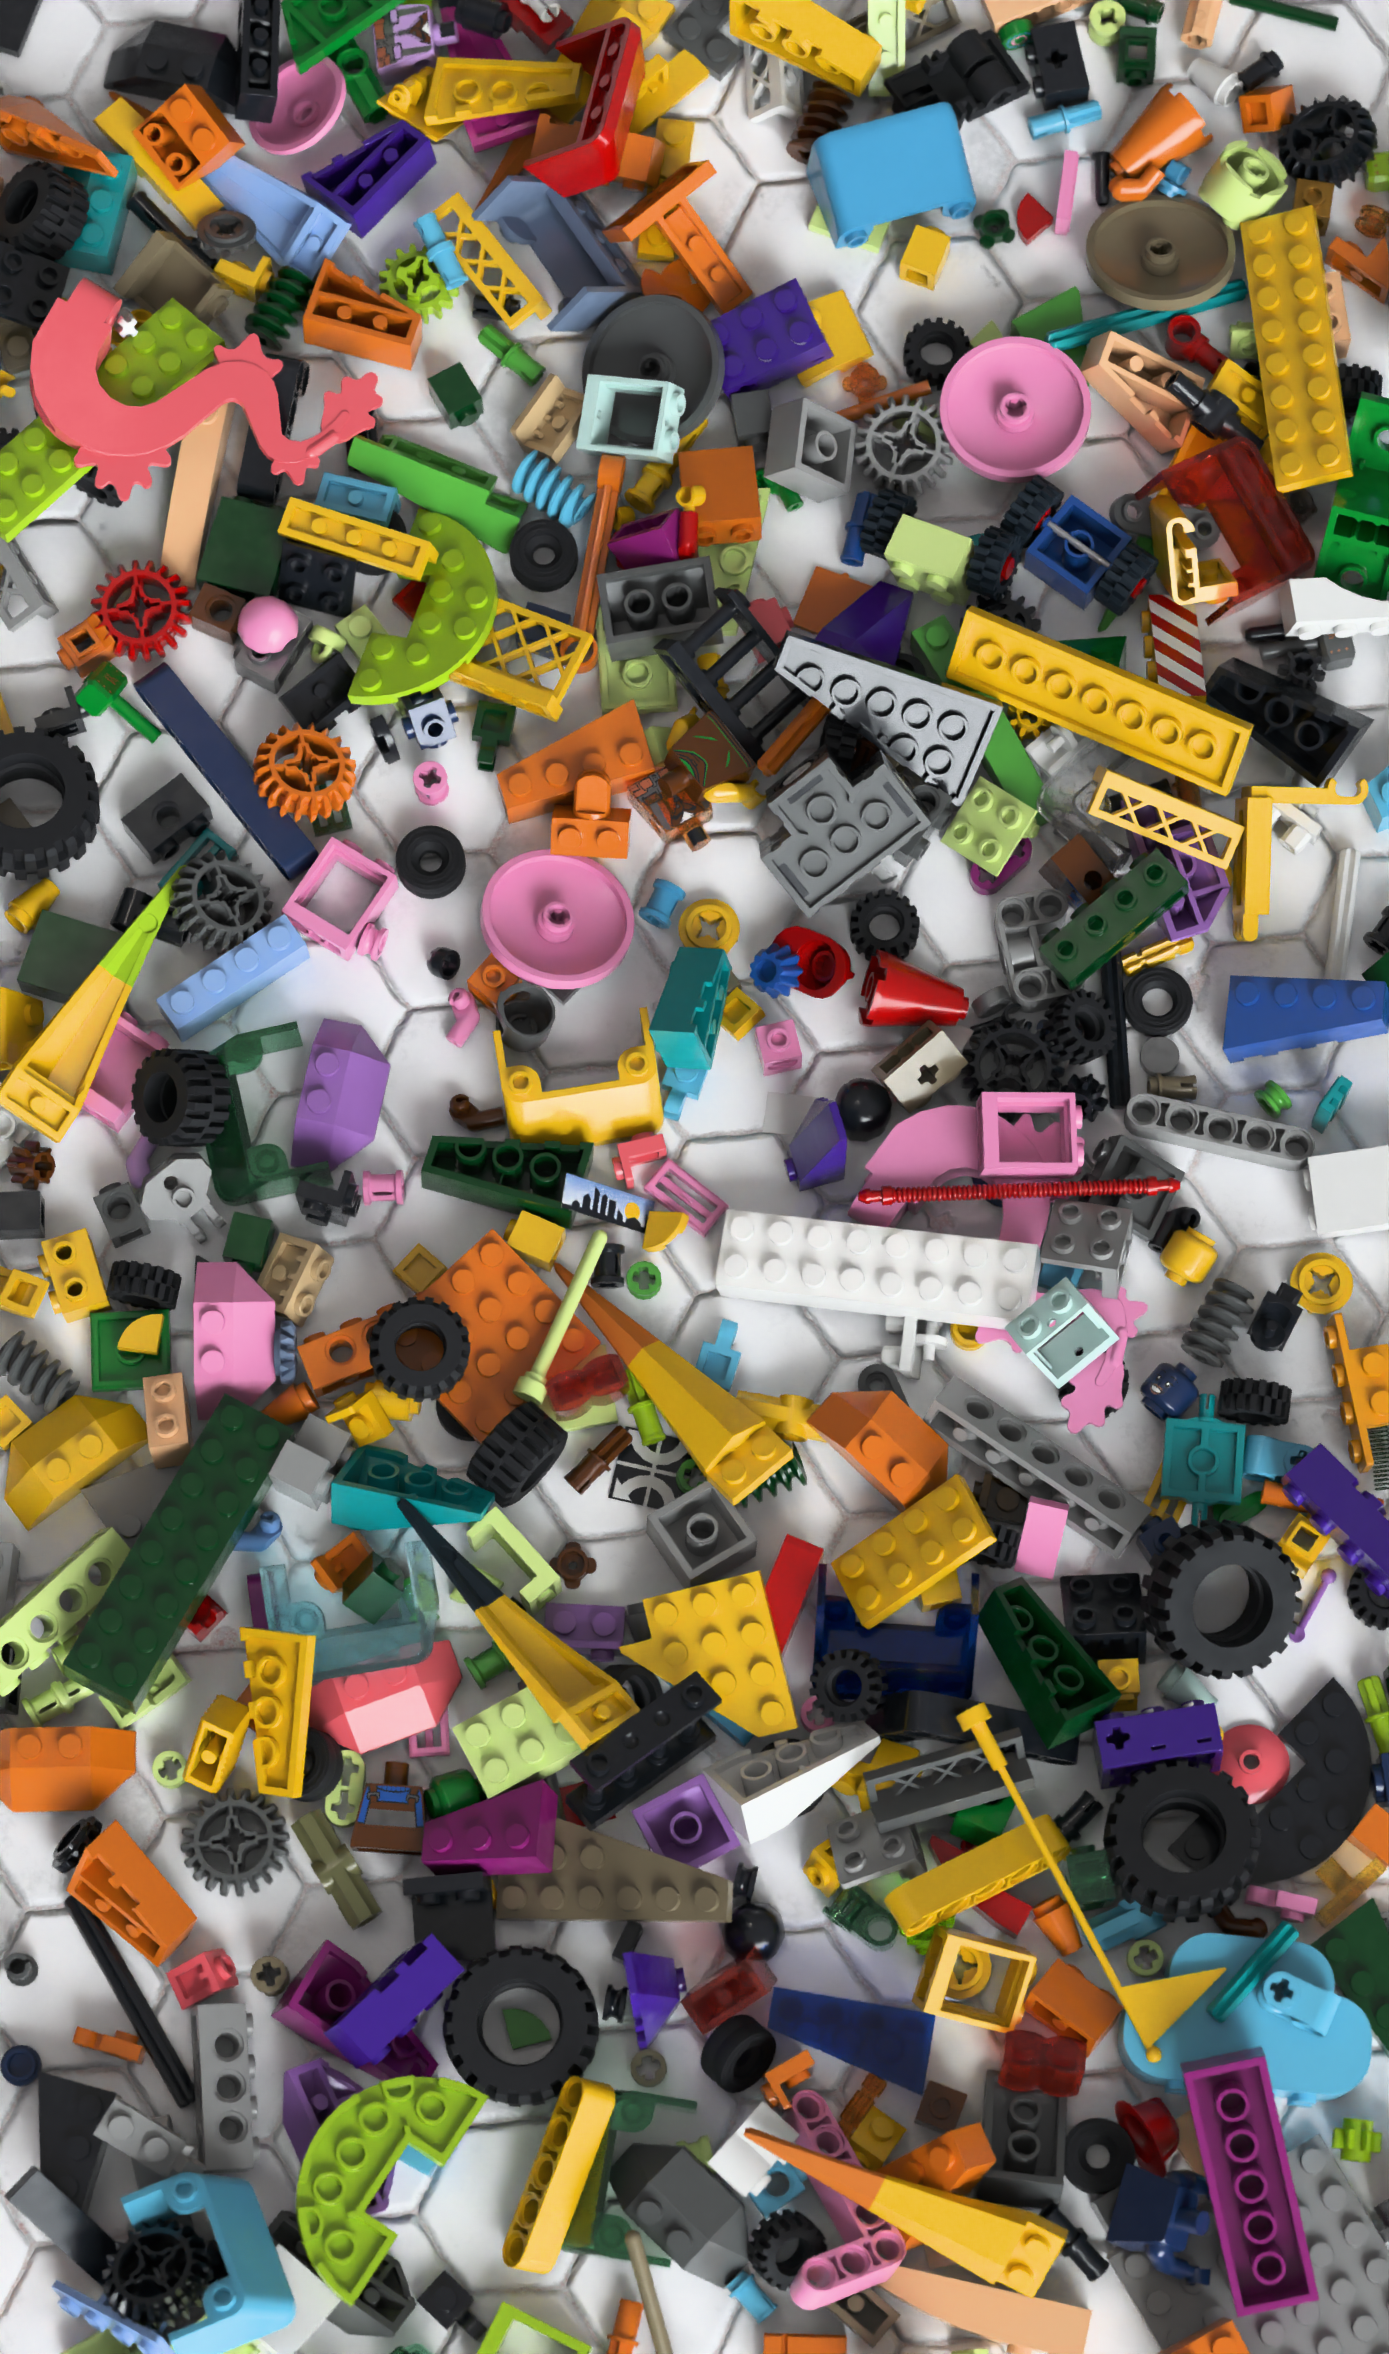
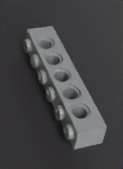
[923,1375,1152,1560]

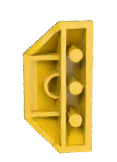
[4,1394,148,1532]

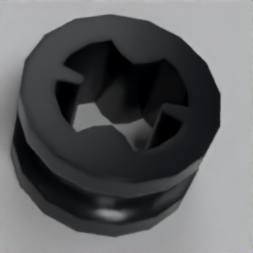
[733,1862,759,1902]
[602,1984,628,2023]

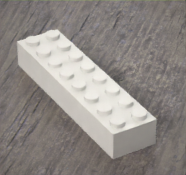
[715,1209,1041,1330]

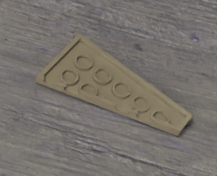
[496,1818,733,1923]

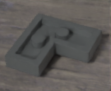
[663,0,743,82]

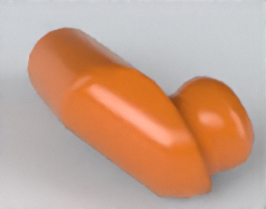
[1108,163,1165,202]

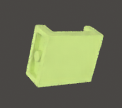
[466,1506,562,1617]

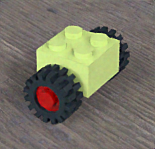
[860,487,1023,607]

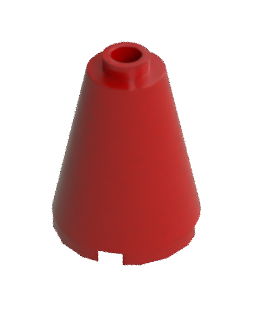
[858,949,969,1027]

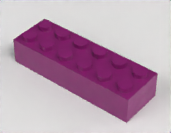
[1180,2046,1319,2317]

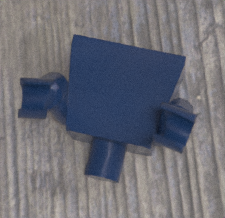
[1106,2163,1212,2286]

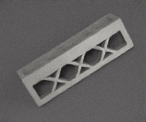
[0,537,59,632]

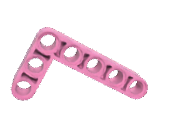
[781,2089,907,2310]

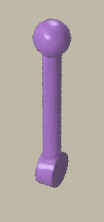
[1289,1568,1337,1643]

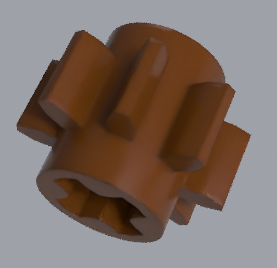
[6,1140,56,1190]

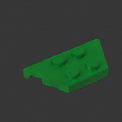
[281,0,406,76]

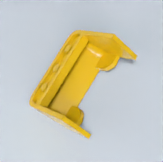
[493,1007,664,1146]

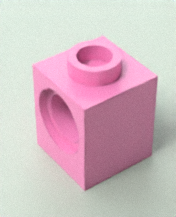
[755,1019,802,1077]

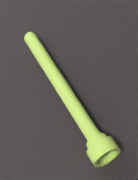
[513,1230,608,1405]

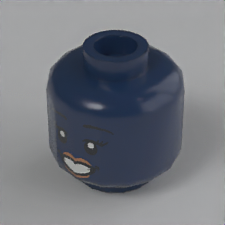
[1140,1362,1199,1422]

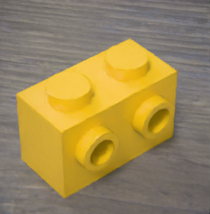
[37,1228,112,1324]

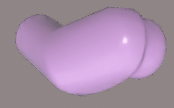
[125,1135,158,1189]

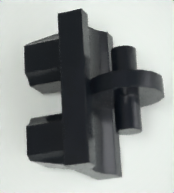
[1247,1283,1303,1352]

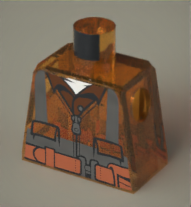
[627,766,713,852]

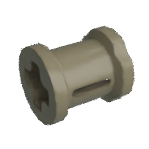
[251,1956,290,1997]

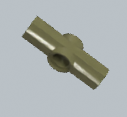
[291,1808,383,1931]

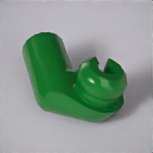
[756,467,804,512]

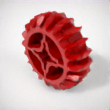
[90,560,193,662]

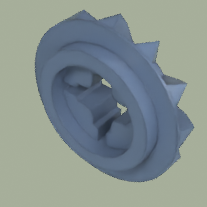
[274,1321,298,1384]

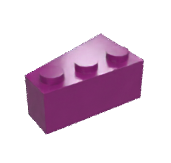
[421,1779,558,1876]

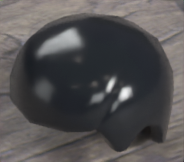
[834,1078,892,1142]
[722,1900,785,1965]

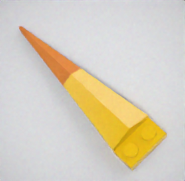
[475,0,675,210]
[554,1262,794,1506]
[743,2127,1069,2299]

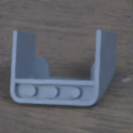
[471,175,642,332]

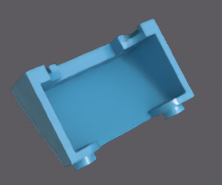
[806,102,976,249]

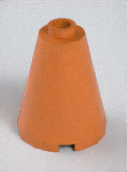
[1108,83,1214,179]

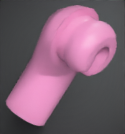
[446,988,480,1048]

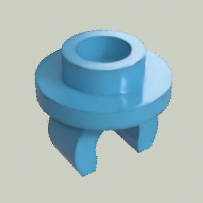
[1156,159,1192,198]

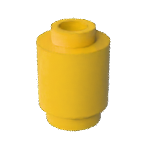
[364,1379,422,1422]

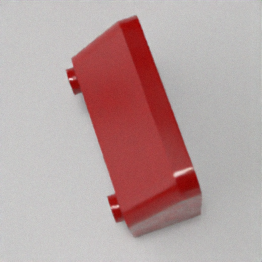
[523,17,646,198]

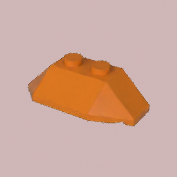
[805,1390,948,1513]
[0,1726,136,1813]

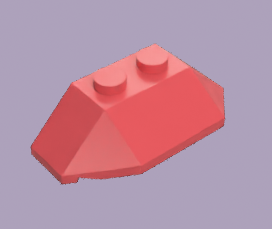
[308,1640,463,1755]

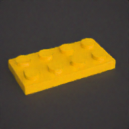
[830,1474,997,1630]

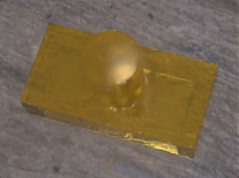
[1314,1857,1387,1929]

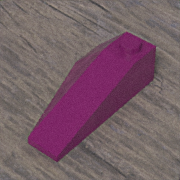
[271,1939,439,2081]

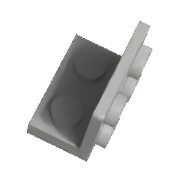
[1040,1198,1133,1299]
[827,1809,928,1889]

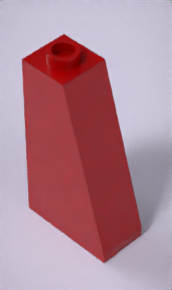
[765,1534,824,1659]

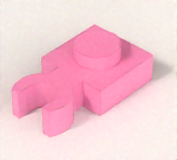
[1244,1885,1318,1923]

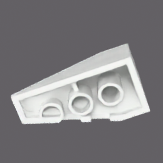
[702,1721,881,1844]

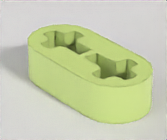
[325,1750,366,1828]

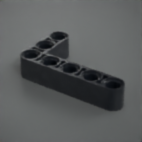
[864,1690,1080,1766]

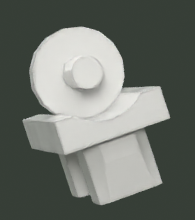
[1025,723,1094,779]
[1272,787,1322,855]
[881,1316,948,1380]

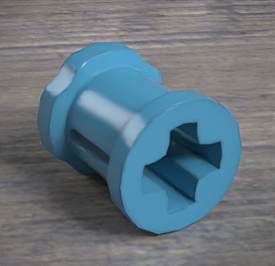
[638,878,686,929]

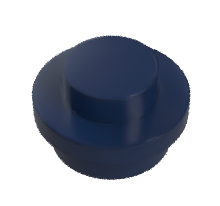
[1,2045,42,2087]

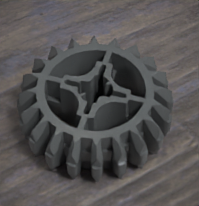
[169,851,274,955]
[180,1787,290,1898]

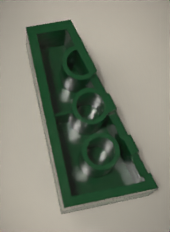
[421,1136,594,1230]
[1310,1897,1389,2058]

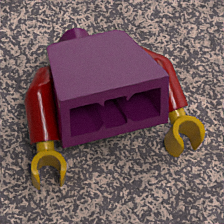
[607,485,706,570]

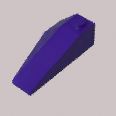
[815,581,914,666]

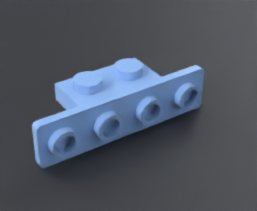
[51,2280,176,2354]

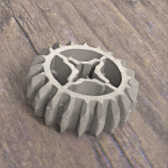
[855,395,954,496]

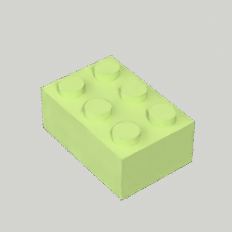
[452,1687,589,1799]

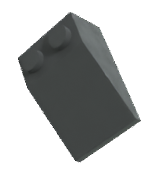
[975,2069,1068,2209]

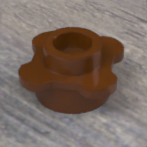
[549,1542,597,1590]

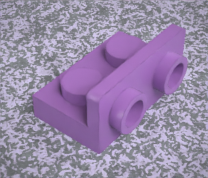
[544,1603,626,1662]

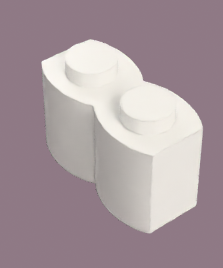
[707,2101,800,2198]

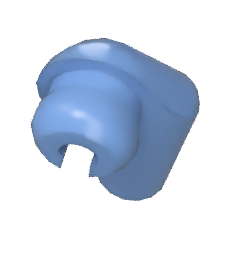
[233,1511,283,1552]

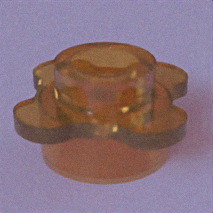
[842,362,887,403]

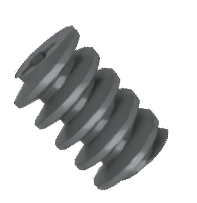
[1181,1278,1254,1368]
[0,1330,80,1415]

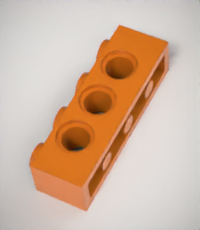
[297,1290,425,1398]

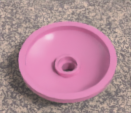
[249,57,346,155]

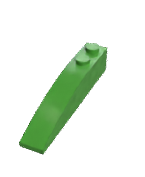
[910,614,1059,827]

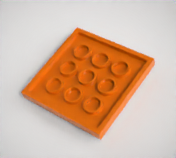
[396,1228,601,1445]

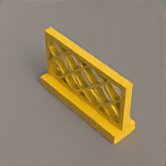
[448,598,594,723]

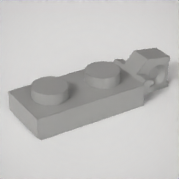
[93,2097,207,2178]

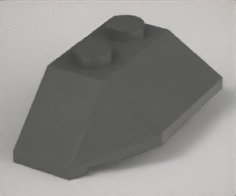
[606,2143,751,2289]
[268,2210,416,2338]

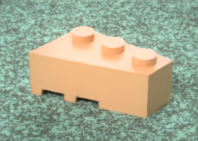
[1080,330,1205,454]

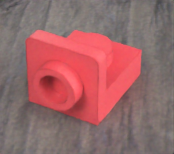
[166,1948,239,2010]

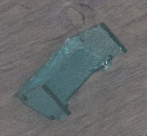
[259,1540,439,1681]

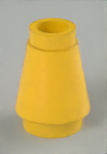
[4,878,60,934]

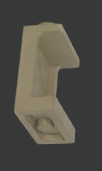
[113,230,235,326]

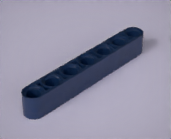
[133,662,319,882]

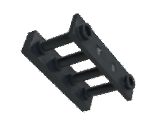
[653,587,813,766]
[565,1671,722,1832]

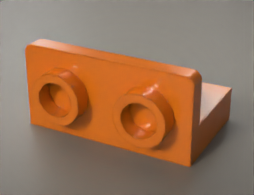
[759,2049,815,2113]

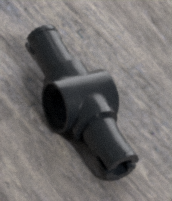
[1164,371,1264,458]

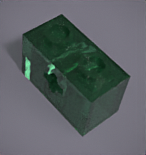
[1061,1845,1116,1914]

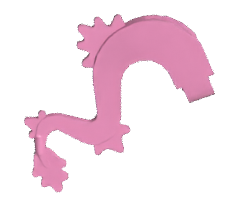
[847,1105,1148,1434]

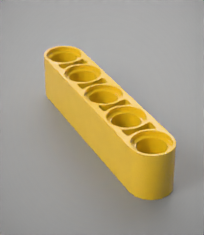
[884,1814,1072,1937]
[502,2076,615,2274]

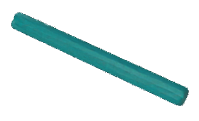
[1044,278,1248,351]

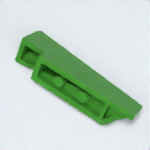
[347,435,528,554]

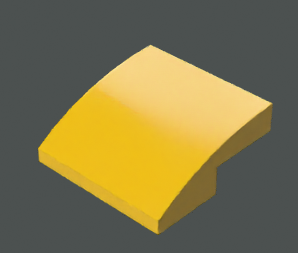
[797,290,875,388]

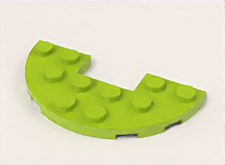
[347,508,498,705]
[296,2075,489,2307]

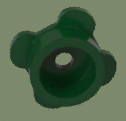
[973,209,1015,249]

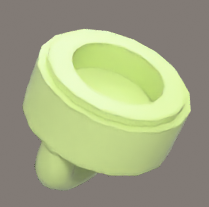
[307,625,347,664]

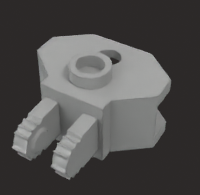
[138,1153,227,1244]

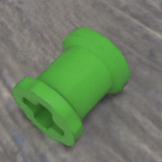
[463,1640,515,1690]

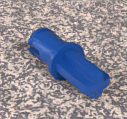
[840,491,878,567]

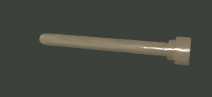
[624,2230,673,2354]

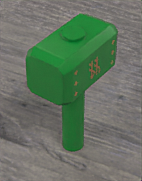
[75,661,162,744]

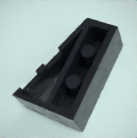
[38,2071,122,2214]

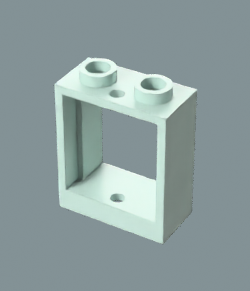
[576,374,686,464]
[1004,1277,1120,1389]

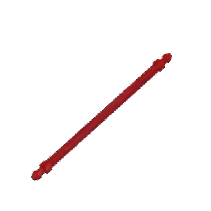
[858,1176,1180,1206]

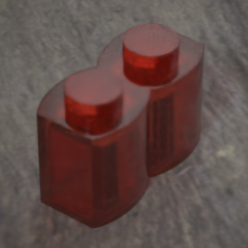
[545,1354,630,1421]
[997,2030,1087,2097]

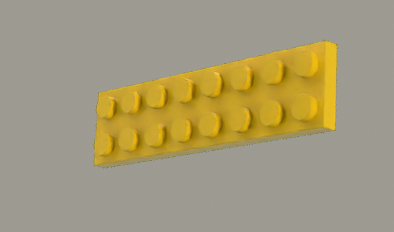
[1240,205,1353,494]
[945,605,1254,797]

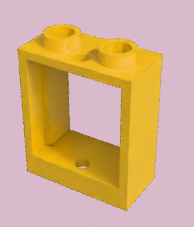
[911,1924,1037,2035]

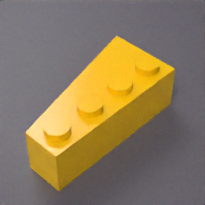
[730,0,882,98]

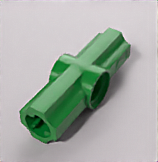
[327,38,389,125]

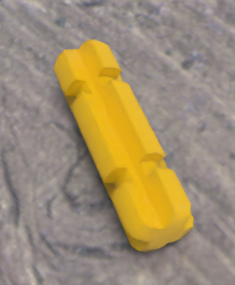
[1121,937,1194,977]

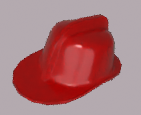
[771,926,855,999]
[1115,2097,1180,2178]

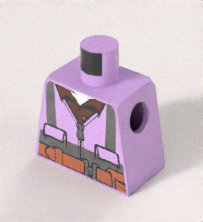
[372,4,459,86]

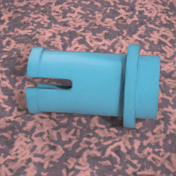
[726,2270,778,2324]

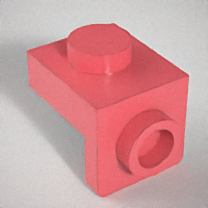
[612,1132,667,1190]

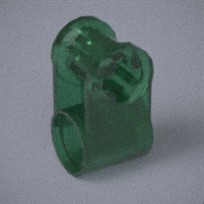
[821,1885,899,1952]

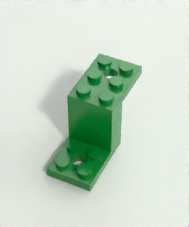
[1313,391,1389,601]

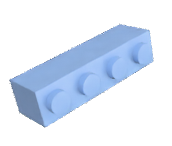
[156,914,310,1043]

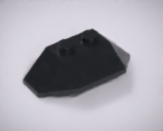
[103,20,237,115]

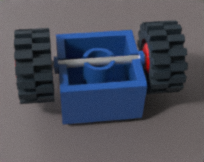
[1000,475,1159,616]

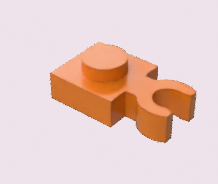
[72,2026,146,2065]

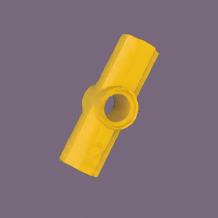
[736,1390,827,1443]

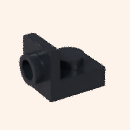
[34,685,90,738]

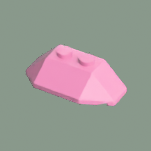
[193,1262,276,1420]

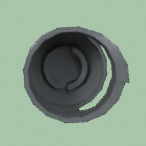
[496,983,555,1052]

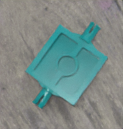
[1160,1394,1246,1528]

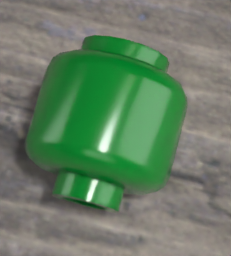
[424,1769,487,1819]

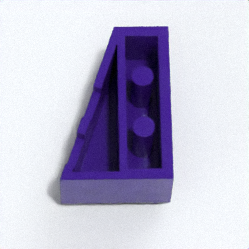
[300,119,437,239]
[323,1933,465,2069]

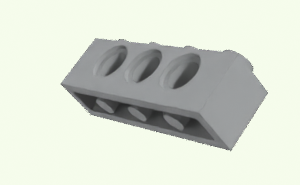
[190,2003,260,2174]

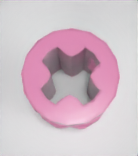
[413,761,449,806]
[362,1170,405,1206]

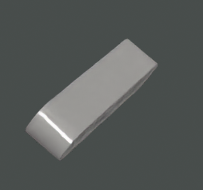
[1124,1093,1315,1171]

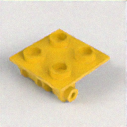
[376,66,464,142]

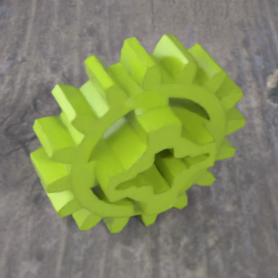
[379,243,459,324]

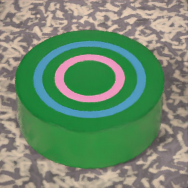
[998,18,1034,50]

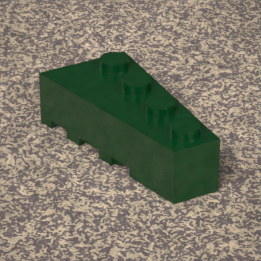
[976,1576,1122,1750]

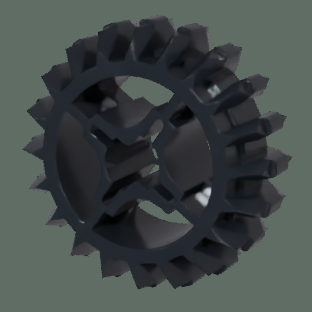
[1277,94,1378,189]
[961,1018,1065,1123]
[102,2218,215,2331]

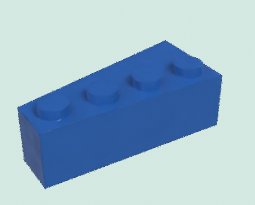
[1223,975,1389,1063]

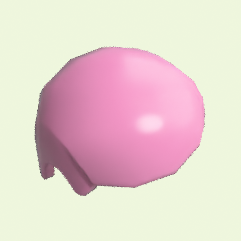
[238,596,298,654]

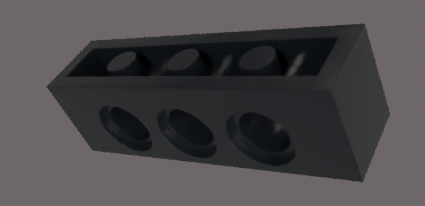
[234,0,281,123]

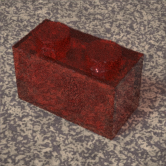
[680,1946,778,2035]

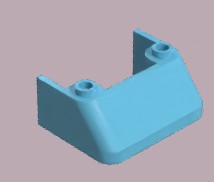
[120,2172,297,2354]

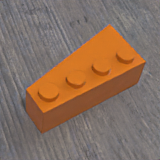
[497,699,655,824]

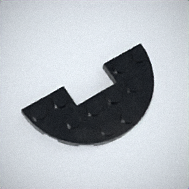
[1167,1677,1372,1885]

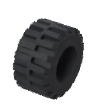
[0,161,89,261]
[131,1048,231,1147]
[369,1297,470,1402]
[466,1401,568,1508]

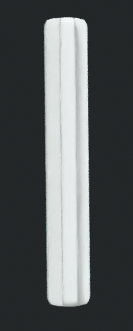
[1324,848,1361,980]

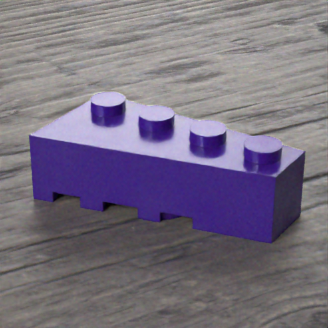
[1280,1443,1389,1600]

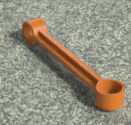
[560,453,626,674]

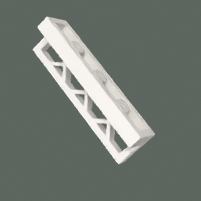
[744,41,805,123]

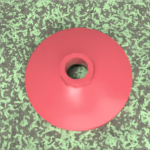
[1211,1724,1290,1805]

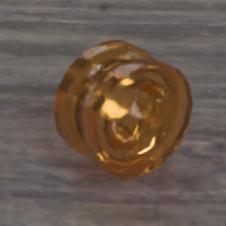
[1354,204,1389,239]

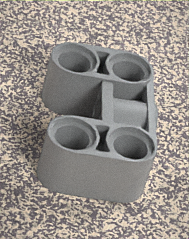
[994,889,1086,1013]

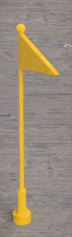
[956,1702,1226,2063]

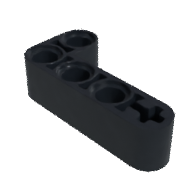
[237,353,310,505]

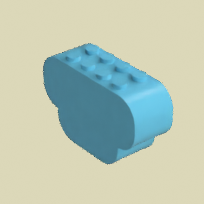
[1118,1933,1372,2108]

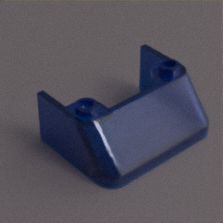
[812,1564,980,1700]

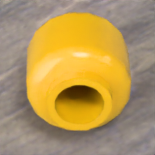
[1159,1226,1218,1287]

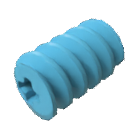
[511,450,596,529]

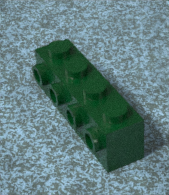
[1039,848,1189,992]

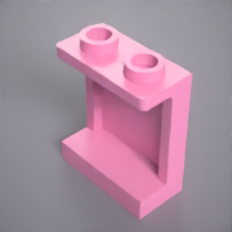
[82,1010,170,1133]

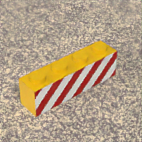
[1140,594,1206,704]

